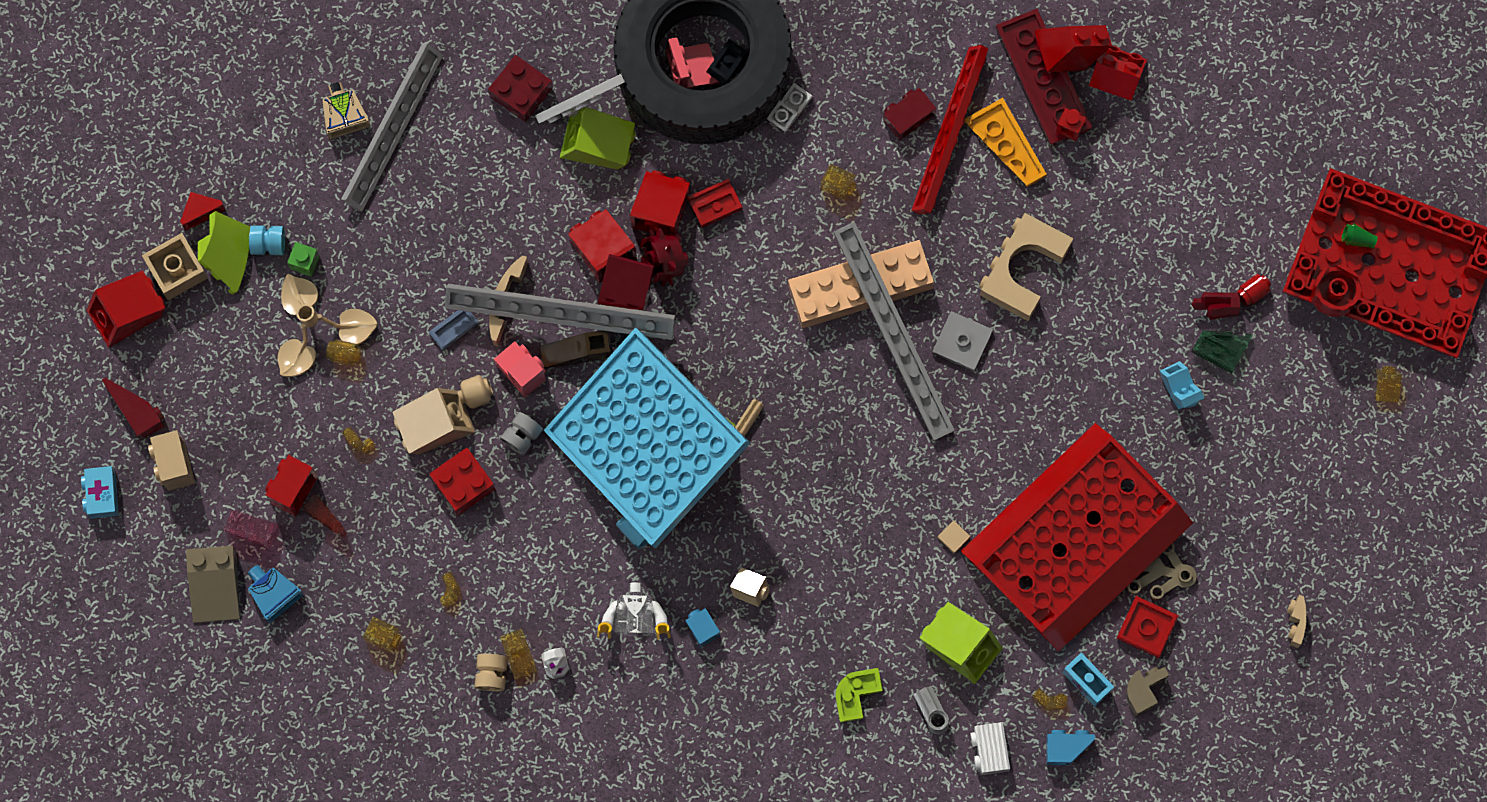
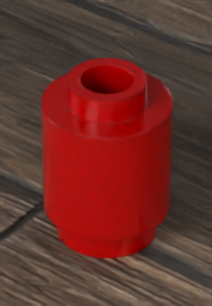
[1236,274,1271,307]

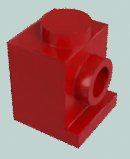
[1056,108,1086,141]

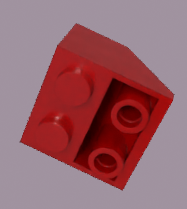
[1089,45,1147,101]

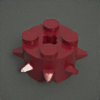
[640,228,689,286]

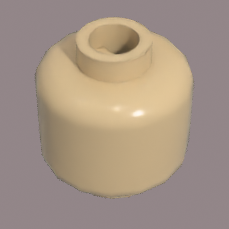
[457,375,493,409]

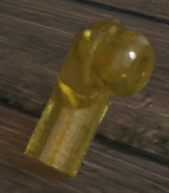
[342,427,375,454]
[440,571,460,607]
[1032,688,1068,711]

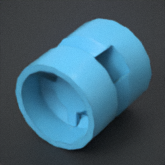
[249,226,285,255]

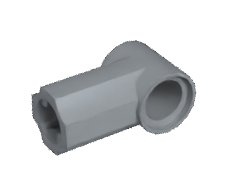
[913,686,949,735]

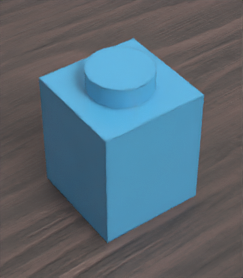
[685,608,721,648]

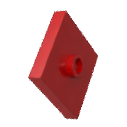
[1116,596,1179,659]

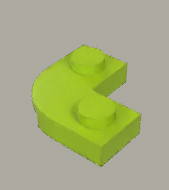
[836,668,882,723]

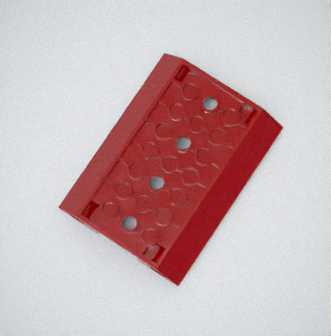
[1282,168,1487,359]
[961,423,1194,652]

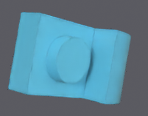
[1159,361,1204,409]

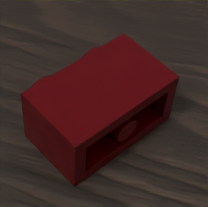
[883,87,936,141]

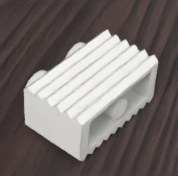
[970,722,1010,775]

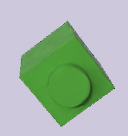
[287,242,320,277]

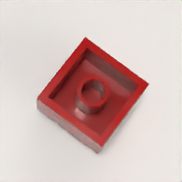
[429,448,496,516]
[265,455,318,517]

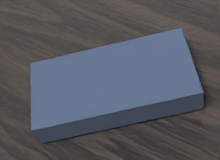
[429,310,479,351]

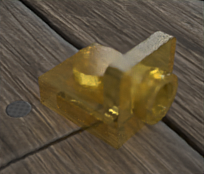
[1374,366,1402,402]

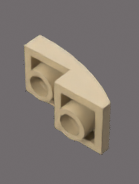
[1287,595,1306,648]

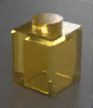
[820,163,857,200]
[363,616,401,653]

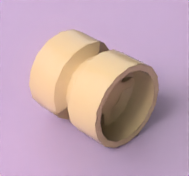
[474,654,508,691]

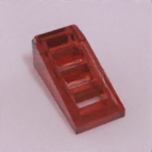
[304,494,347,538]

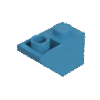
[1046,730,1095,765]

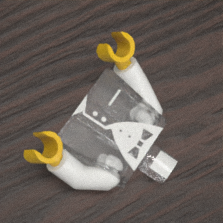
[597,582,671,640]

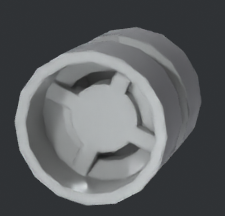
[500,412,543,456]

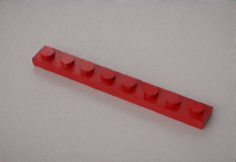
[911,45,988,214]

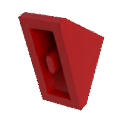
[180,192,226,231]

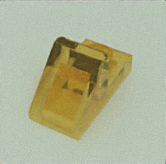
[500,628,537,680]

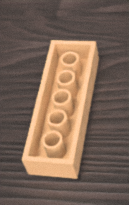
[788,240,934,329]

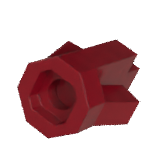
[1191,292,1240,320]

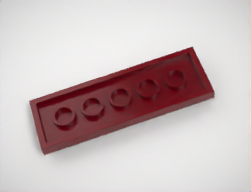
[995,9,1092,147]

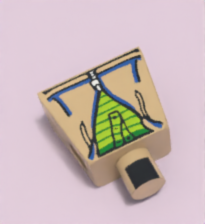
[323,82,371,139]

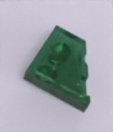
[1191,330,1253,374]

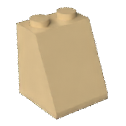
[393,388,475,455]

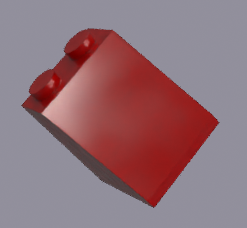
[1035,25,1112,72]
[630,170,691,234]
[568,209,637,283]
[86,270,165,348]

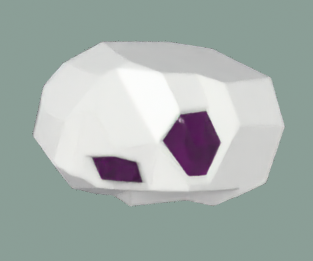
[541,648,569,679]

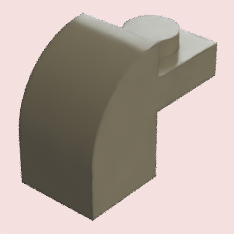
[1125,667,1169,717]

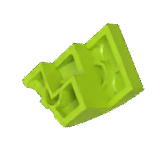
[198,211,250,295]

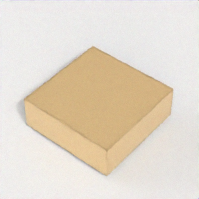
[937,521,970,554]

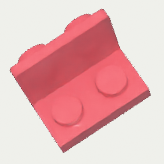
[665,38,720,89]

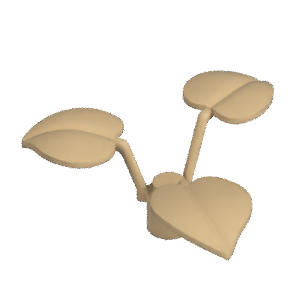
[278,274,378,377]

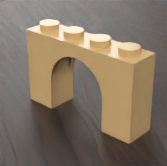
[979,213,1073,321]

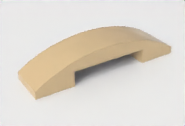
[489,256,528,346]

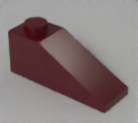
[102,377,165,440]

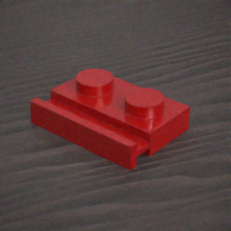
[687,178,743,228]

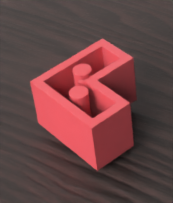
[494,342,546,397]

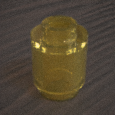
[326,339,361,366]

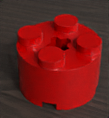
[1311,265,1362,318]

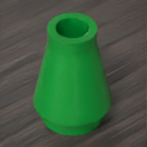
[1341,223,1378,249]

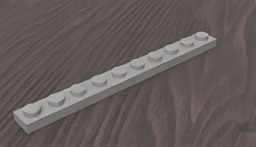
[833,222,955,441]
[445,284,675,340]

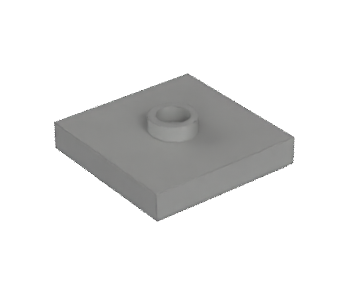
[932,311,993,372]

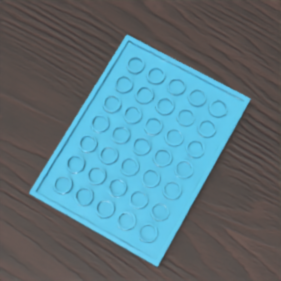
[544,327,750,548]

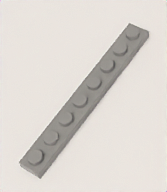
[341,43,443,212]

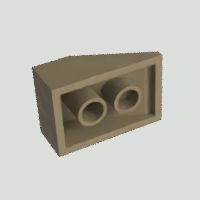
[186,546,240,623]

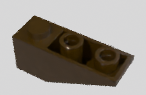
[540,330,611,369]

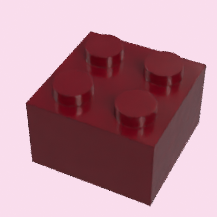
[488,54,553,123]

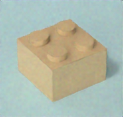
[142,233,208,300]
[148,430,195,491]

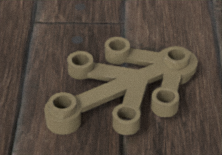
[1127,543,1197,600]

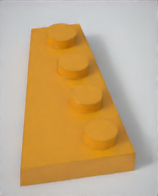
[965,98,1047,187]

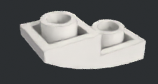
[767,83,813,132]

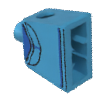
[248,565,304,623]

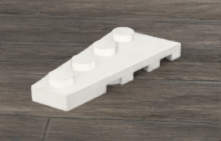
[535,74,625,123]

